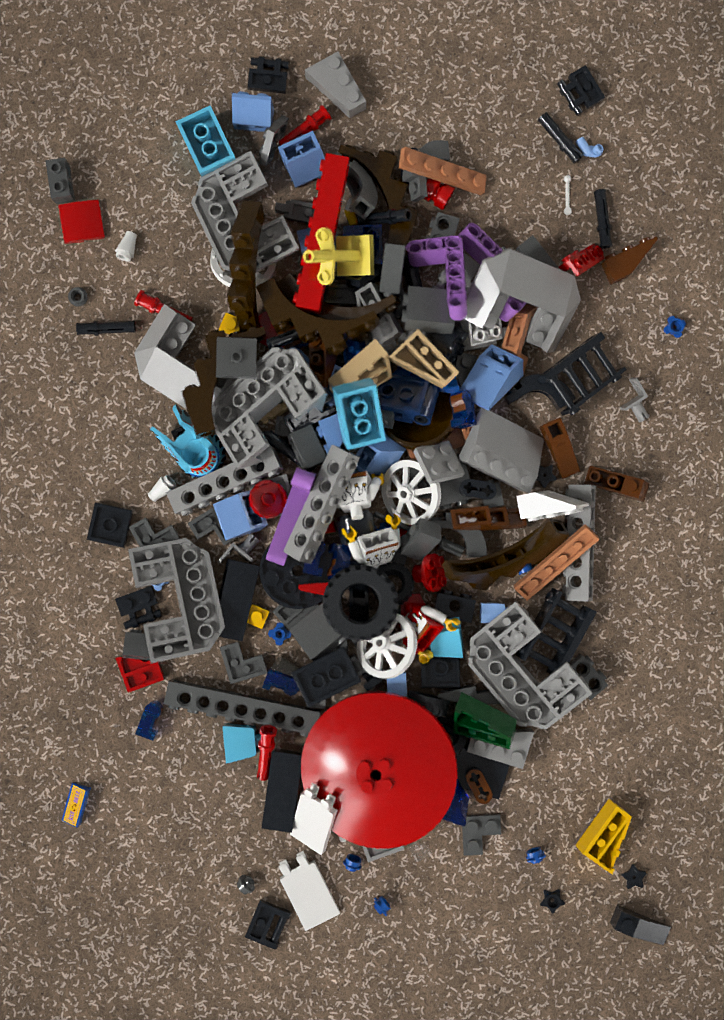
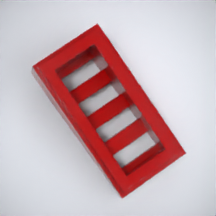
[298,582,329,595]

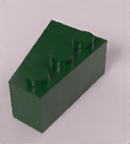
[453,692,517,749]

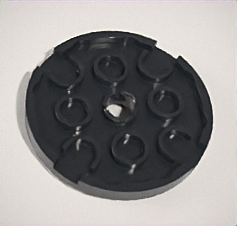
[259,541,336,609]

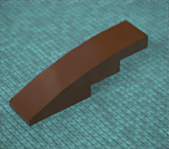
[450,506,527,530]

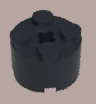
[429,326,468,365]
[335,509,377,545]

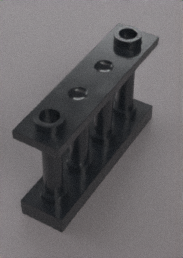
[537,332,627,416]
[516,588,597,674]

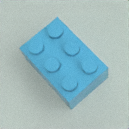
[176,105,236,177]
[332,378,386,450]

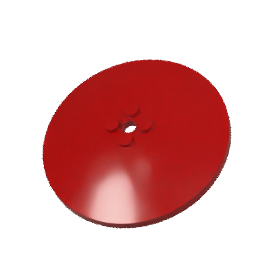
[301,691,458,849]

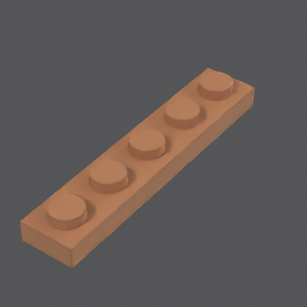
[399,147,487,195]
[514,524,599,601]

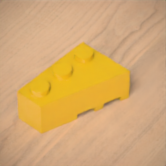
[575,799,632,875]

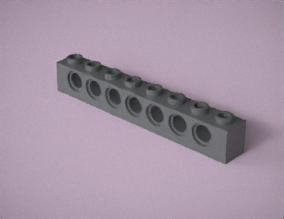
[164,679,321,737]

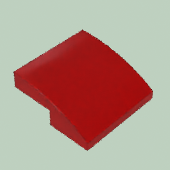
[58,200,105,244]

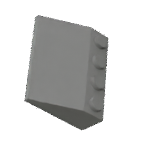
[458,407,544,493]

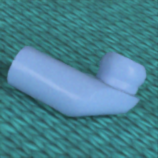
[575,137,604,158]

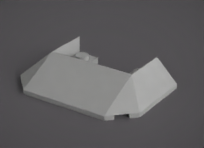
[191,151,300,272]
[464,248,581,353]
[134,304,238,417]
[213,348,327,469]
[128,538,225,663]
[468,601,593,729]

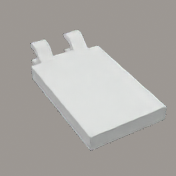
[290,783,337,855]
[279,851,340,931]

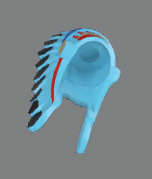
[150,404,226,479]

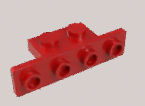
[558,243,605,276]

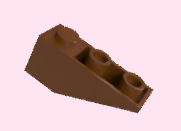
[601,236,658,285]
[309,337,338,388]
[539,417,580,479]
[584,466,649,502]

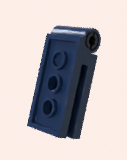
[376,374,440,425]

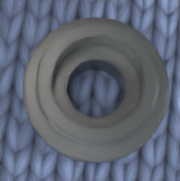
[68,287,88,307]
[237,875,255,894]

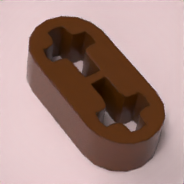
[465,767,492,804]

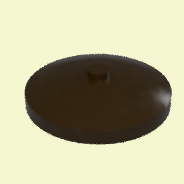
[384,392,458,450]

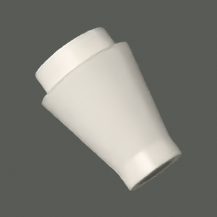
[115,231,137,262]
[148,475,177,502]

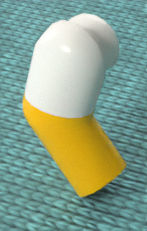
[344,198,358,227]

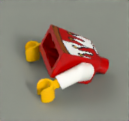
[400,603,460,664]

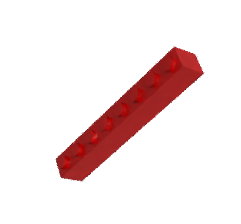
[293,153,350,315]

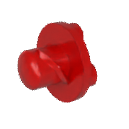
[412,553,447,592]

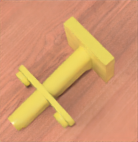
[303,228,374,285]

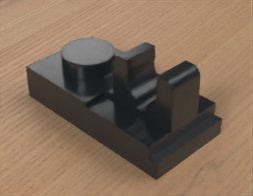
[345,263,383,288]

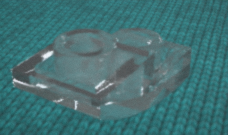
[372,321,398,362]

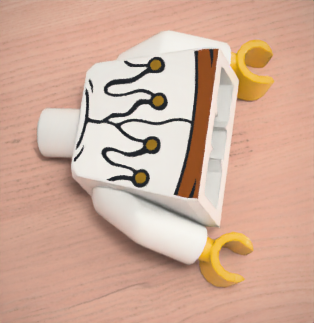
[337,471,385,520]
[342,514,401,568]

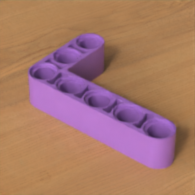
[458,223,526,322]
[406,235,468,320]
[265,467,316,566]

